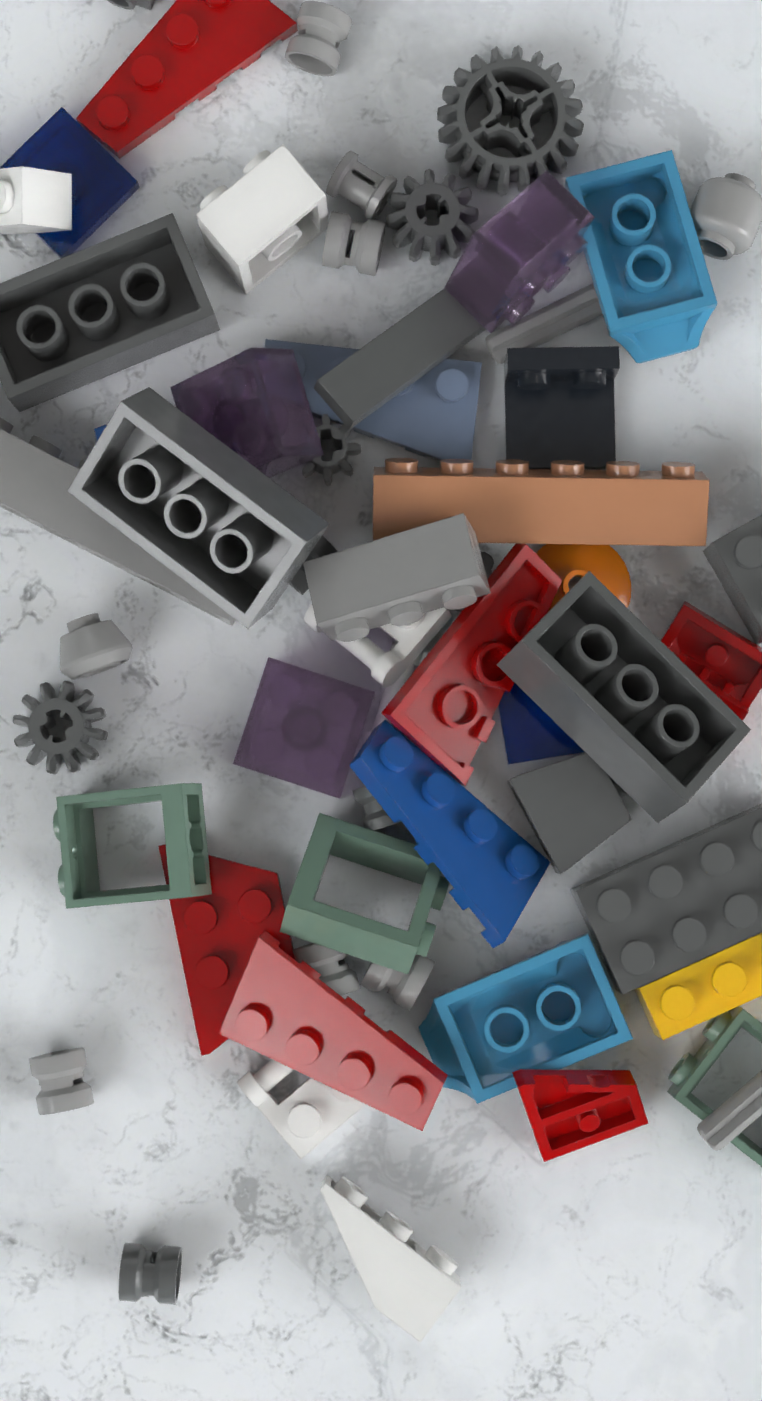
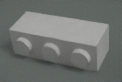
[303,513,491,642]

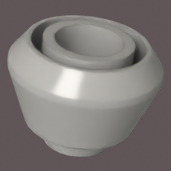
[60,613,132,680]

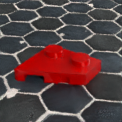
[512,1069,648,1162]

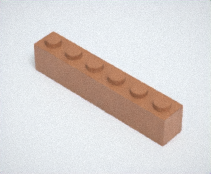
[373,458,710,546]

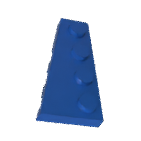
[349,720,551,948]

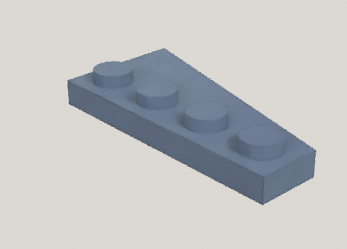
[259,339,482,461]

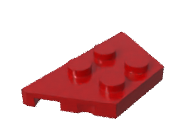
[158,844,295,1056]

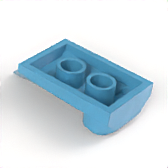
[564,150,718,363]
[418,933,633,1104]

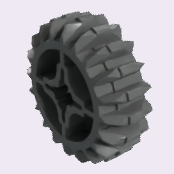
[437,45,584,197]

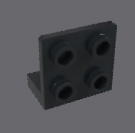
[504,346,620,469]

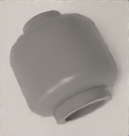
[690,173,762,260]

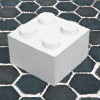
[196,144,329,294]

